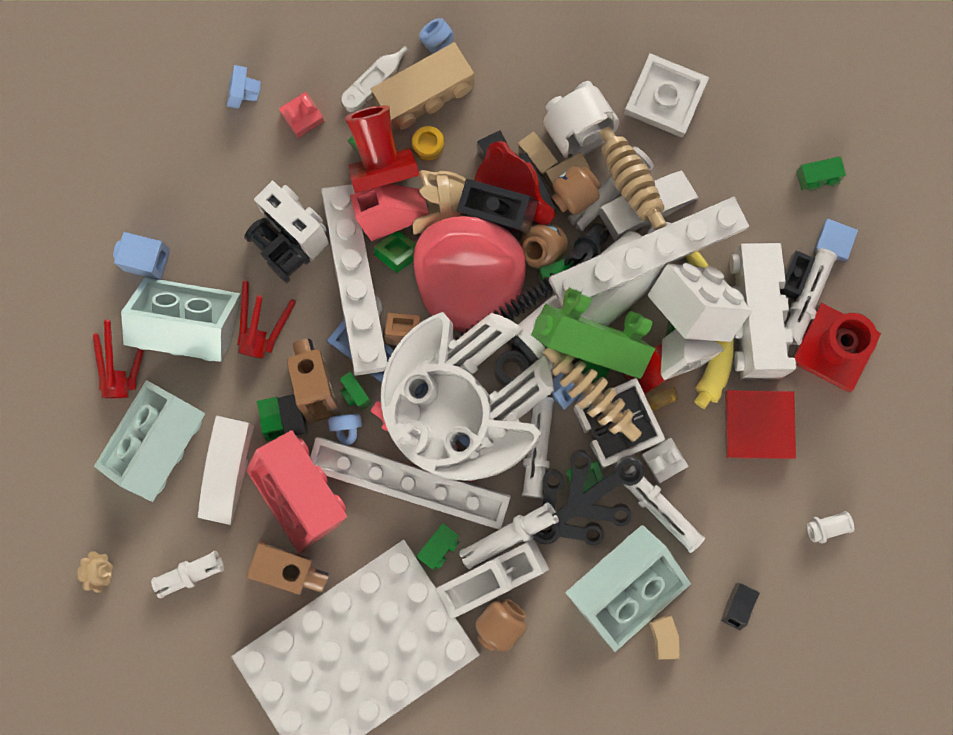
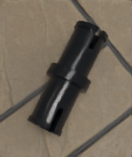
[564,223,609,269]

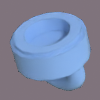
[419,18,454,54]
[328,413,362,445]

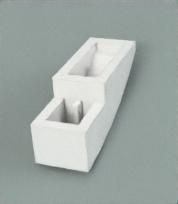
[599,170,698,241]
[198,416,254,525]
[436,539,549,619]

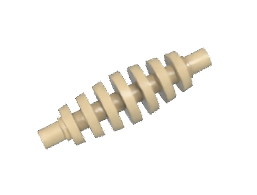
[599,127,667,231]
[542,347,642,442]

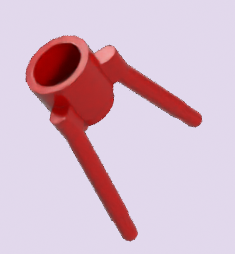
[237,280,296,359]
[93,319,144,399]

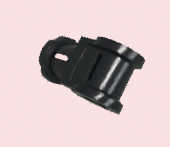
[244,217,311,284]

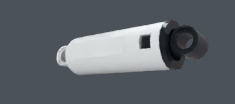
[494,221,672,387]

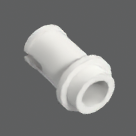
[807,511,854,544]

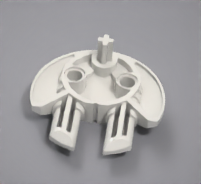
[381,312,554,480]

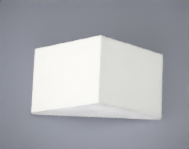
[661,329,724,380]

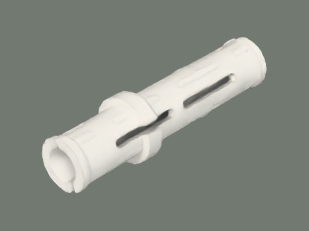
[785,248,837,345]
[522,396,555,499]
[624,465,705,553]
[460,503,559,570]

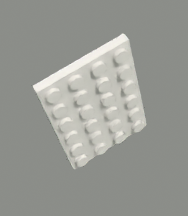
[231,540,480,735]

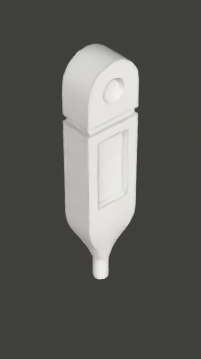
[341,46,408,113]

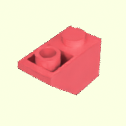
[350,184,430,242]

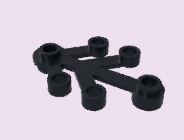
[533,450,644,545]

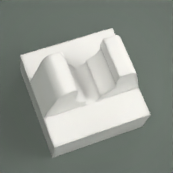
[641,438,689,484]

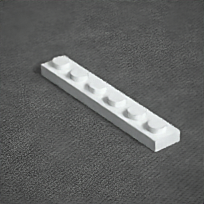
[321,184,387,376]
[549,196,749,308]
[310,436,511,529]

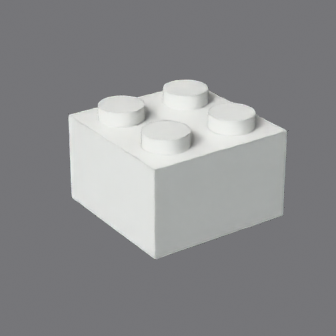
[647,263,752,342]

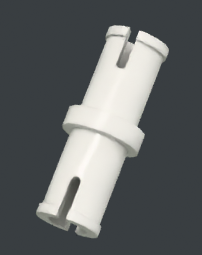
[151,551,224,599]

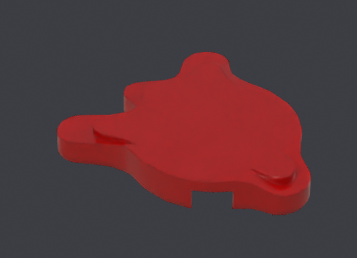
[474,141,555,232]

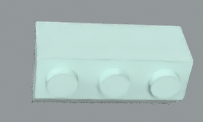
[121,277,240,362]
[94,380,206,502]
[565,525,691,652]

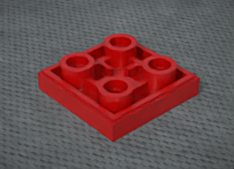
[725,390,796,459]

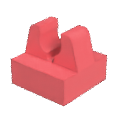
[279,92,324,138]

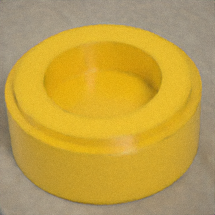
[412,126,444,160]

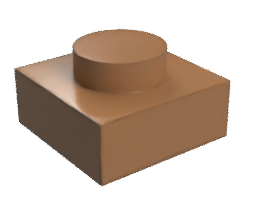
[384,313,420,345]

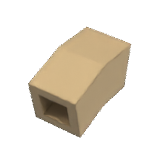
[518,131,558,176]
[649,615,680,659]

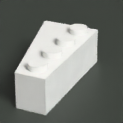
[730,243,796,380]

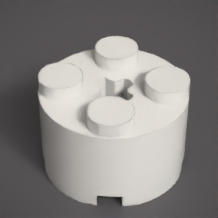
[543,81,619,159]

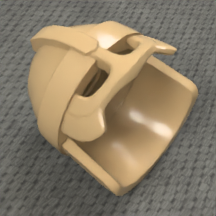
[412,170,466,235]

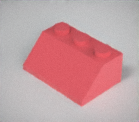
[246,430,347,554]

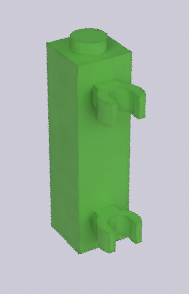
[531,287,655,379]

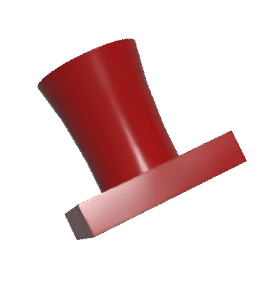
[344,105,420,193]
[792,303,882,393]

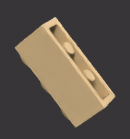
[370,42,474,132]

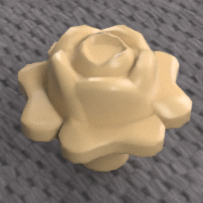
[77,551,113,593]

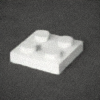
[624,53,709,138]

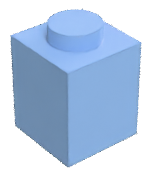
[113,232,170,280]

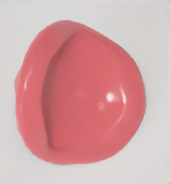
[413,216,526,333]

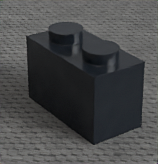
[457,178,539,234]

